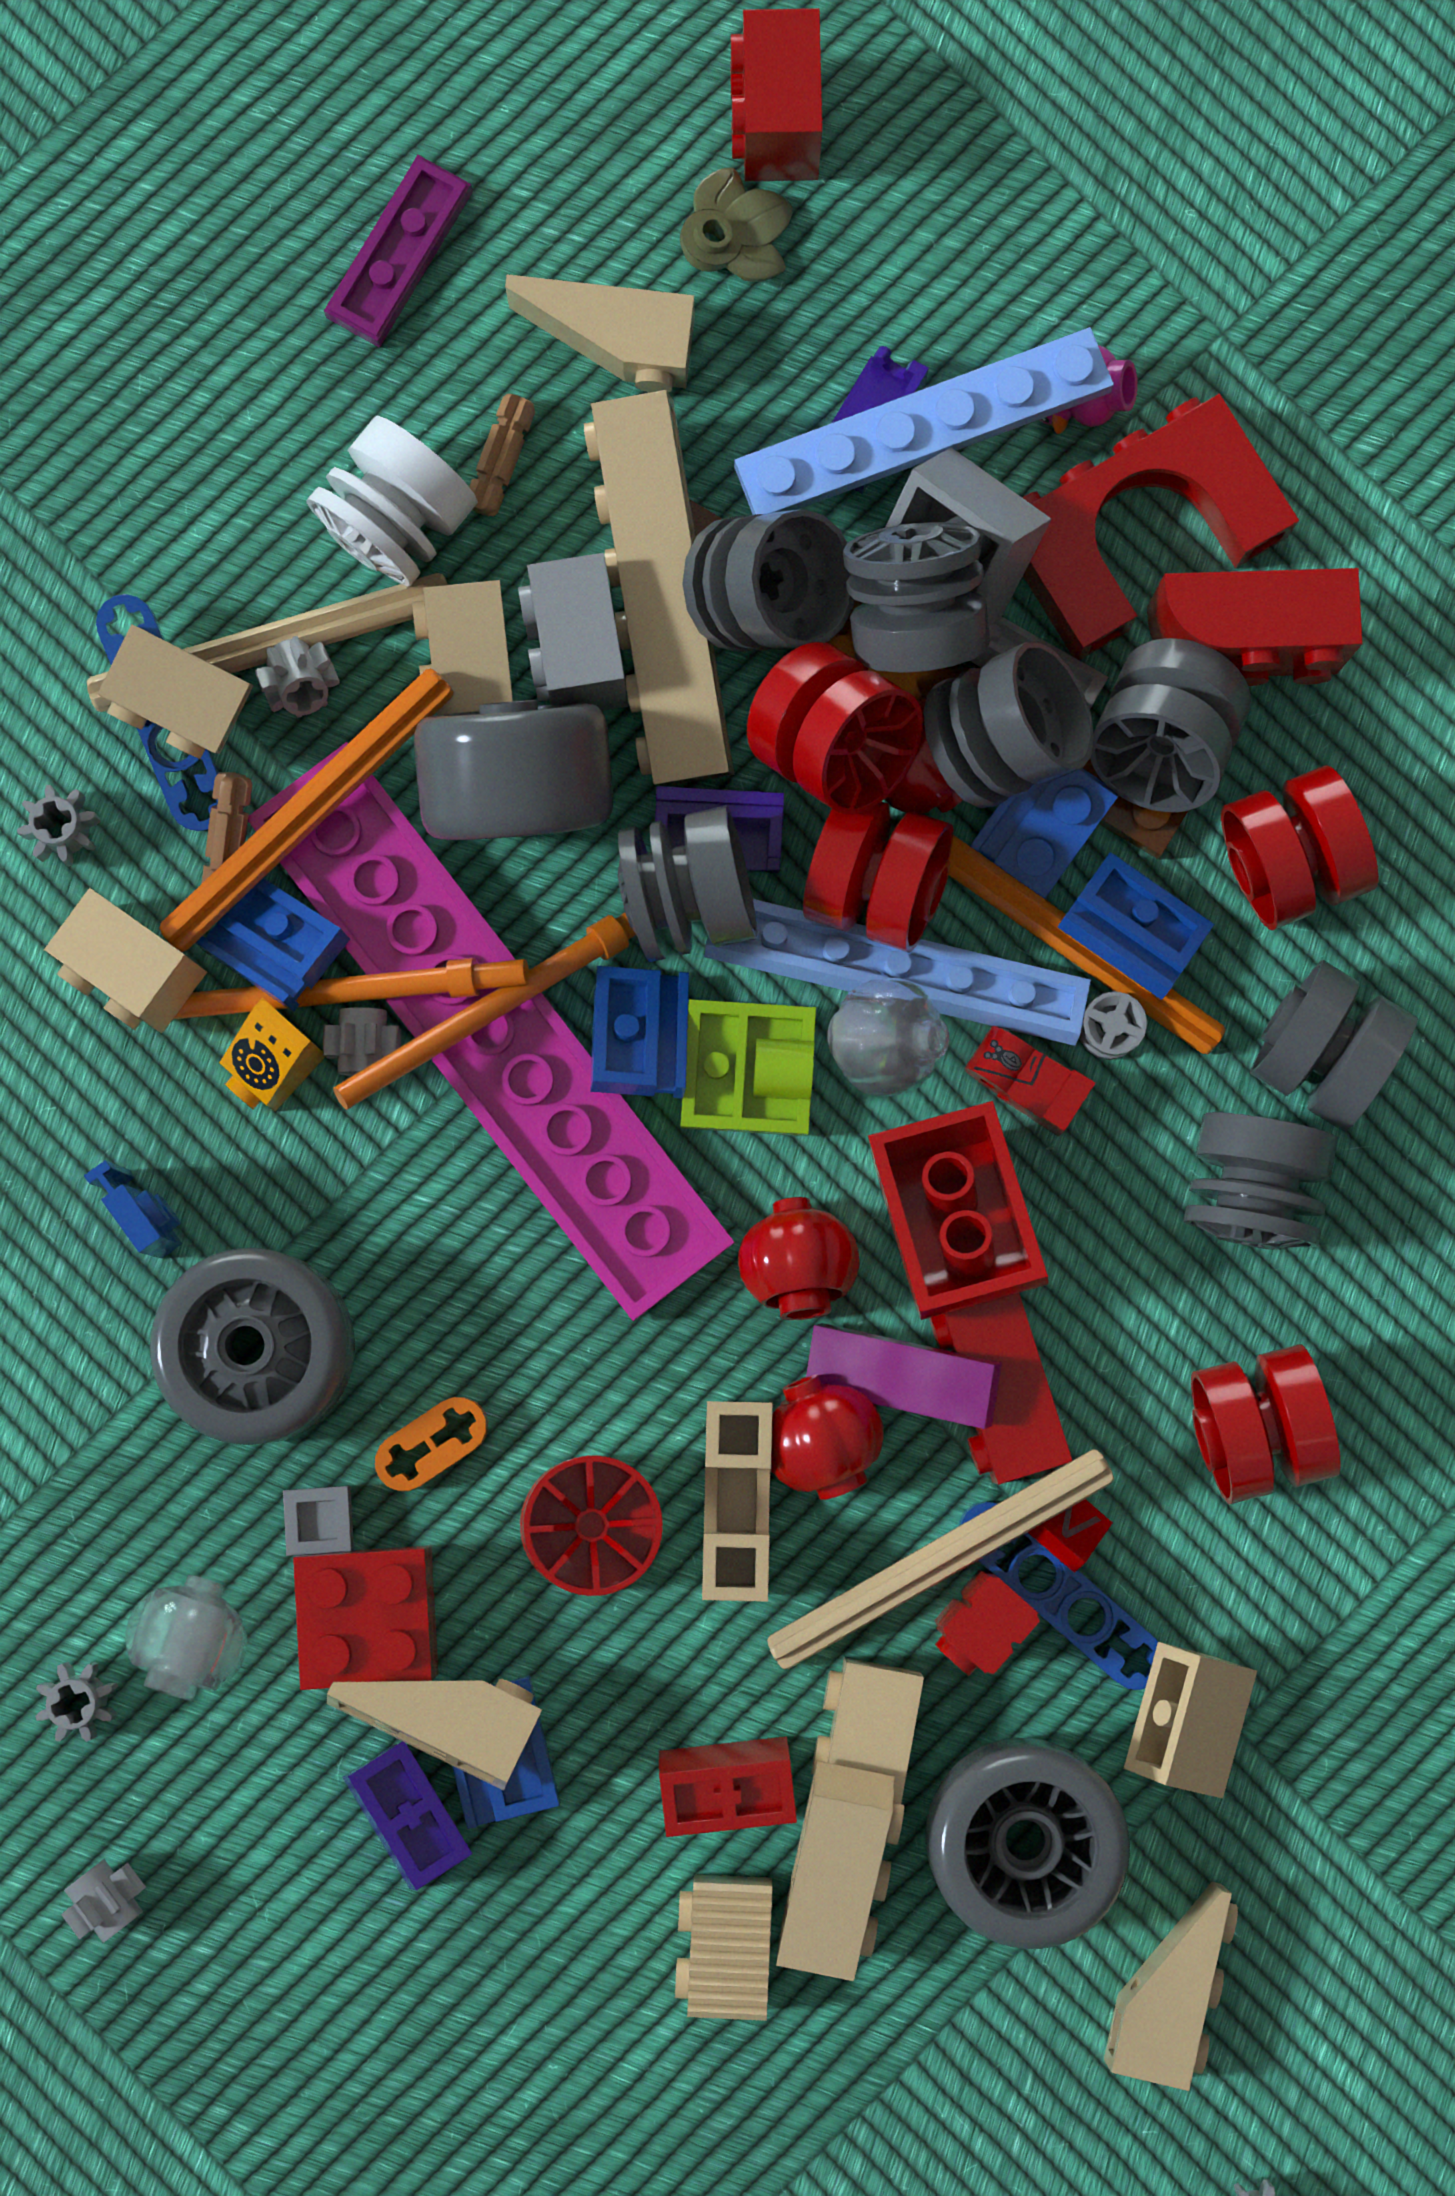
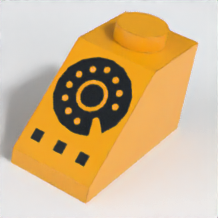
[219,998,326,1112]

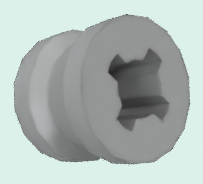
[1079,991,1147,1060]

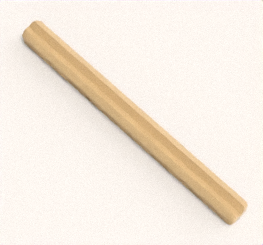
[87,573,447,712]
[767,1449,1114,1669]

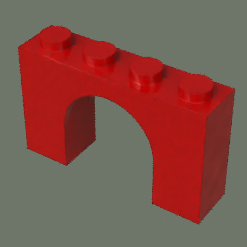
[1022,393,1299,661]

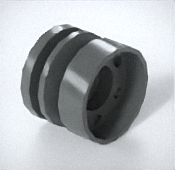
[682,509,854,652]
[843,522,990,673]
[923,642,1094,809]
[618,805,758,962]
[1183,1112,1338,1250]

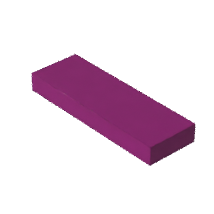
[324,155,473,348]
[806,1323,1002,1429]

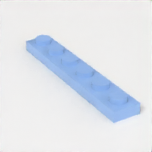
[734,327,1114,515]
[704,899,1091,1046]

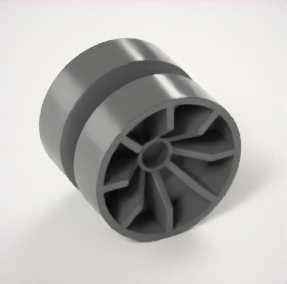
[1090,638,1251,812]
[1250,959,1418,1132]

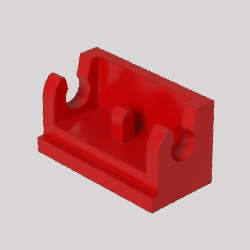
[659,1736,797,1837]

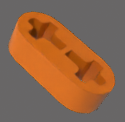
[375,1397,488,1491]

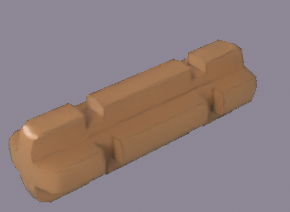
[469,394,535,517]
[201,772,253,884]

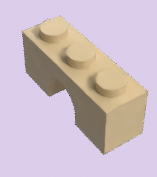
[702,1401,772,1602]

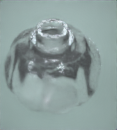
[827,977,949,1097]
[125,1575,248,1702]

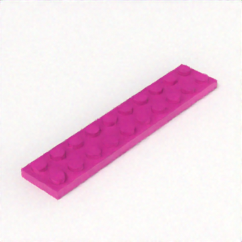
[248,742,735,1322]

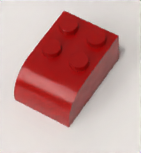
[1147,568,1363,686]
[868,1101,1049,1320]

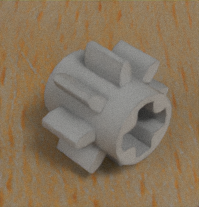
[255,636,339,718]
[17,785,101,867]
[323,1008,401,1076]
[35,1662,118,1742]
[61,1859,146,1943]

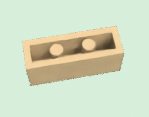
[776,1761,904,1981]

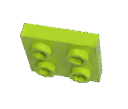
[681,999,816,1136]

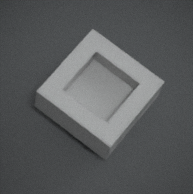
[283,1485,354,1556]

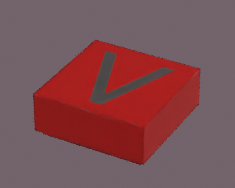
[1028,1499,1113,1573]

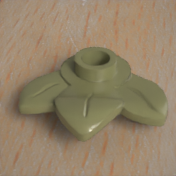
[680,168,793,282]

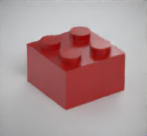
[730,8,822,182]
[293,1545,439,1690]

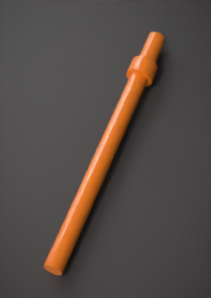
[333,912,636,1110]
[173,958,529,1020]

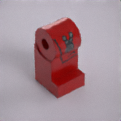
[964,1026,1096,1137]

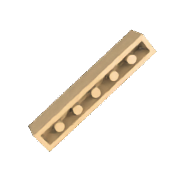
[584,390,735,787]

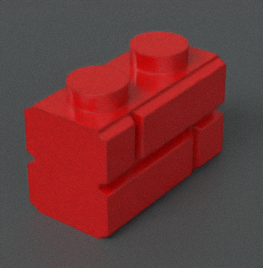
[935,1570,1040,1676]

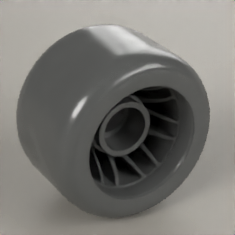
[414,700,614,840]
[150,1248,355,1445]
[925,1738,1130,1949]

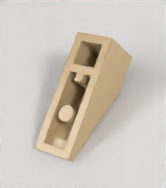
[505,274,695,392]
[327,1679,542,1791]

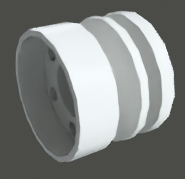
[306,416,478,587]

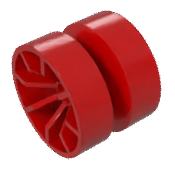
[747,642,923,815]
[1221,765,1379,930]
[803,801,953,953]
[1191,1344,1341,1505]
[520,1455,663,1596]

